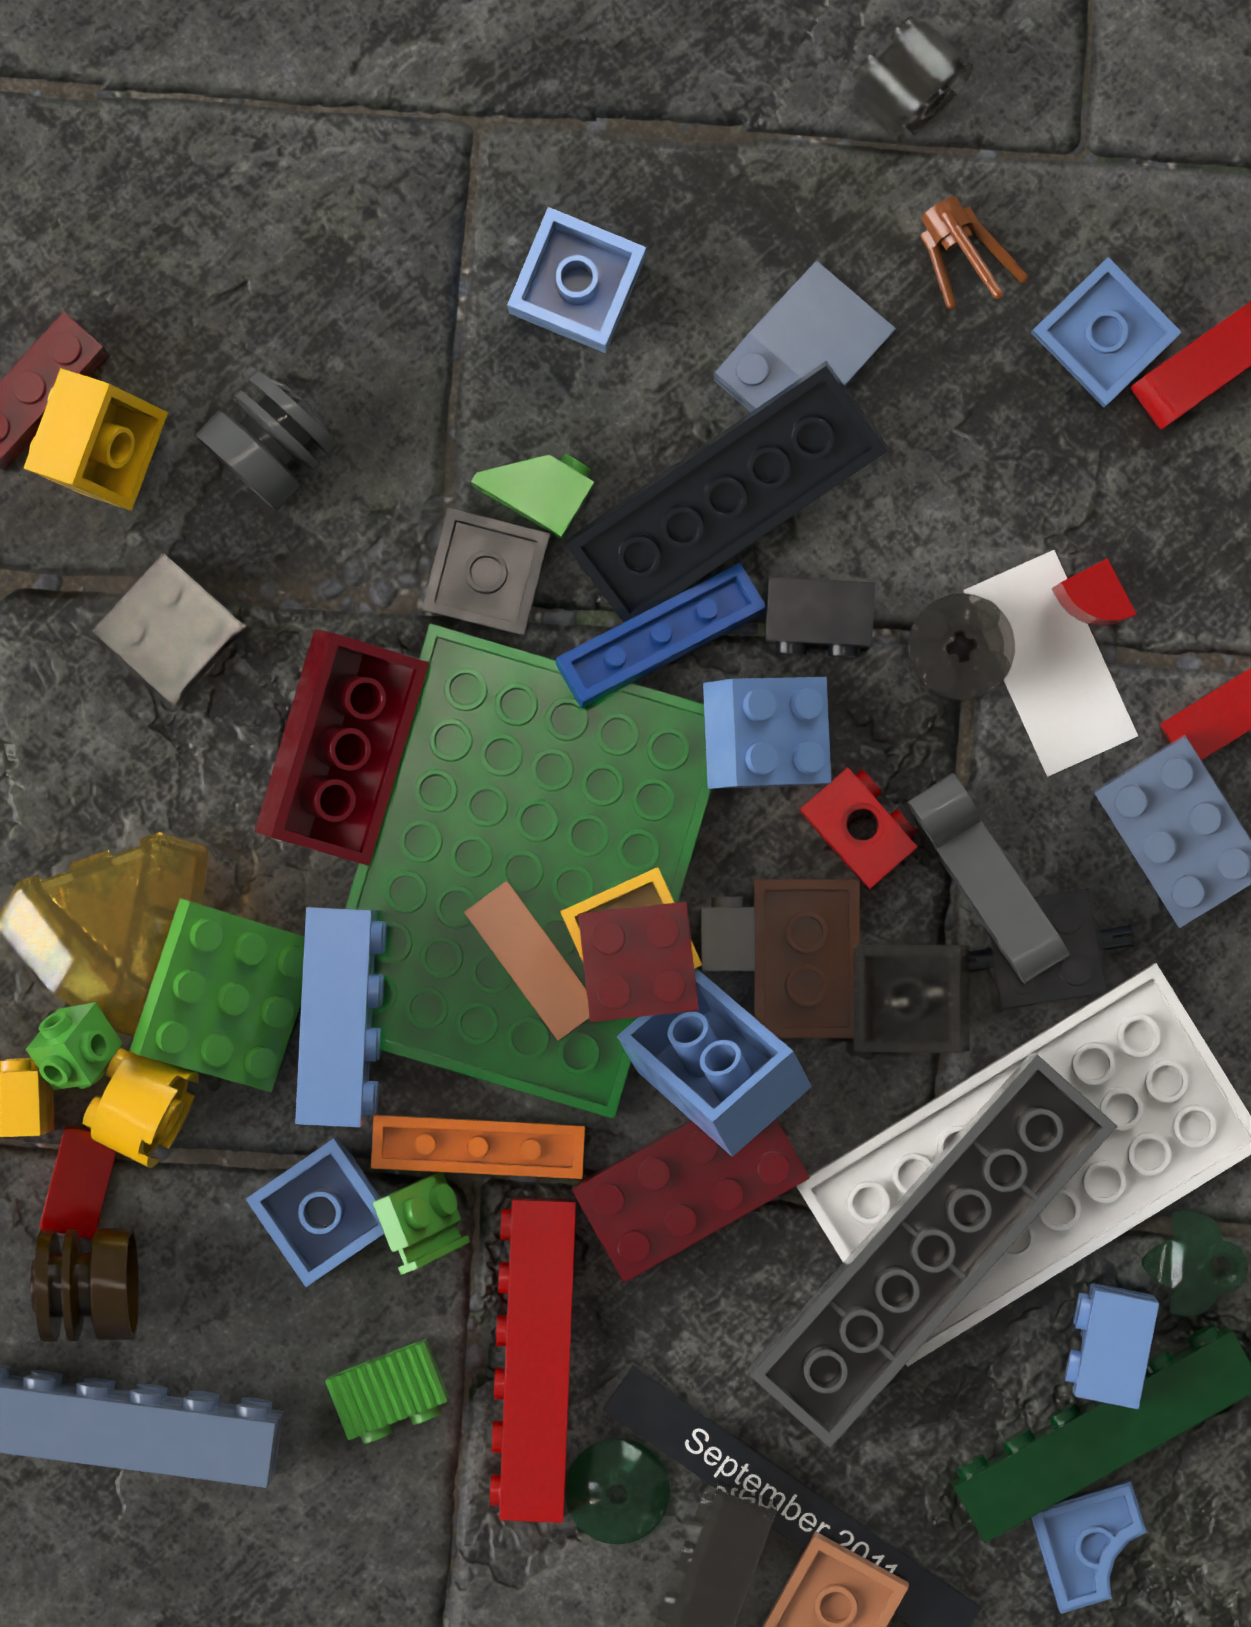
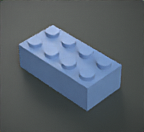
[295,907,387,1127]

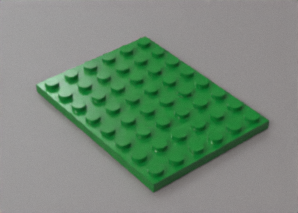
[345,624,711,1119]

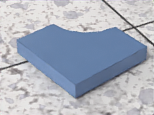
[1031,1479,1146,1614]

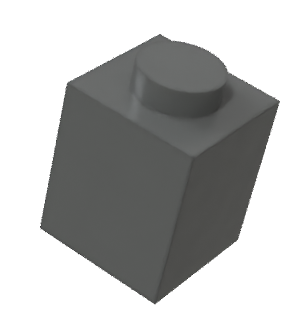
[700,897,755,971]

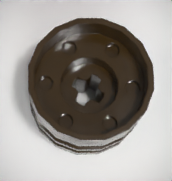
[30,1227,139,1342]

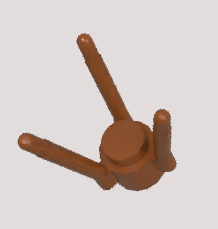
[920,196,1028,310]

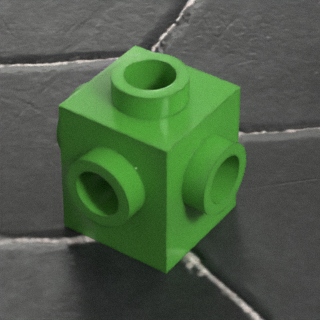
[26,1002,123,1090]

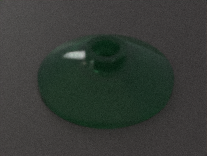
[565,1438,670,1544]

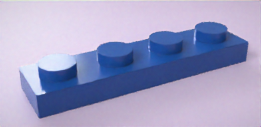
[555,563,766,708]

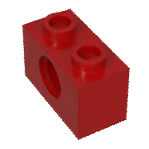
[798,767,918,889]

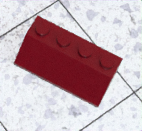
[254,630,429,866]

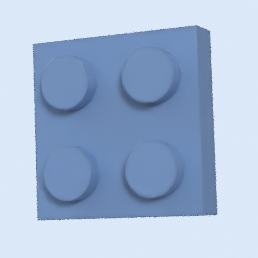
[1031,257,1182,408]

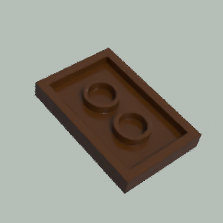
[753,879,860,1038]

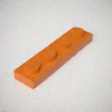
[371,1114,585,1179]

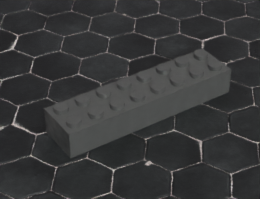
[748,1052,1118,1448]

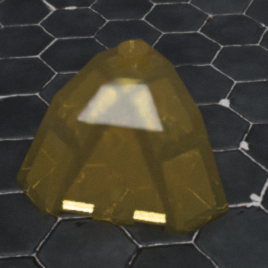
[0,832,209,1037]

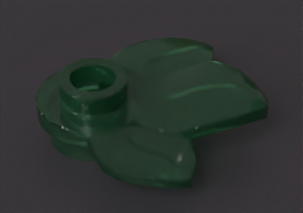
[1141,1209,1248,1316]

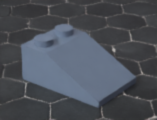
[713,260,896,412]

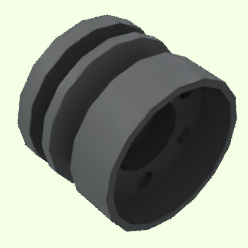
[195,369,338,511]

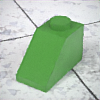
[471,454,595,541]

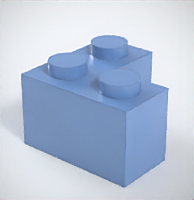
[1065,1282,1159,1409]

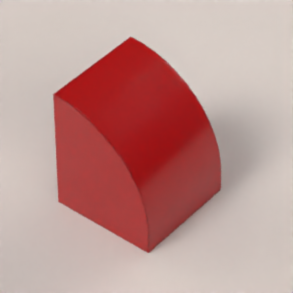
[1051,558,1137,626]

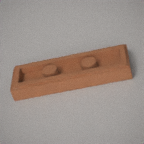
[464,881,590,1041]

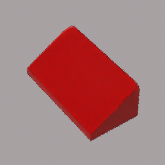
[39,1124,117,1239]

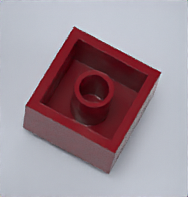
[578,901,699,1022]

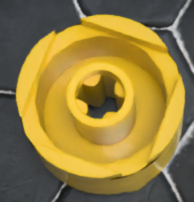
[82,1048,199,1168]

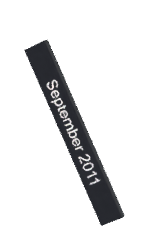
[603,1365,982,1627]

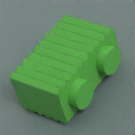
[325,1338,449,1444]

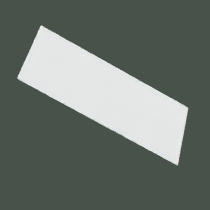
[963,550,1138,777]

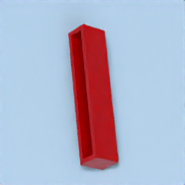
[490,1197,577,1523]

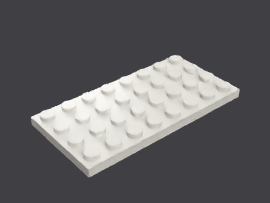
[796,963,1251,1367]

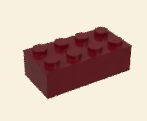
[572,1119,810,1283]

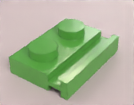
[372,1172,470,1275]

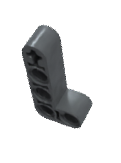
[908,773,1070,984]

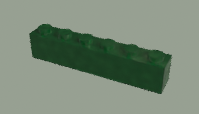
[950,1324,1251,1543]

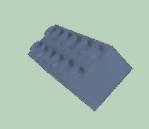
[0,1364,284,1488]

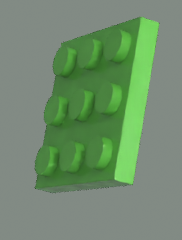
[129,898,305,1092]

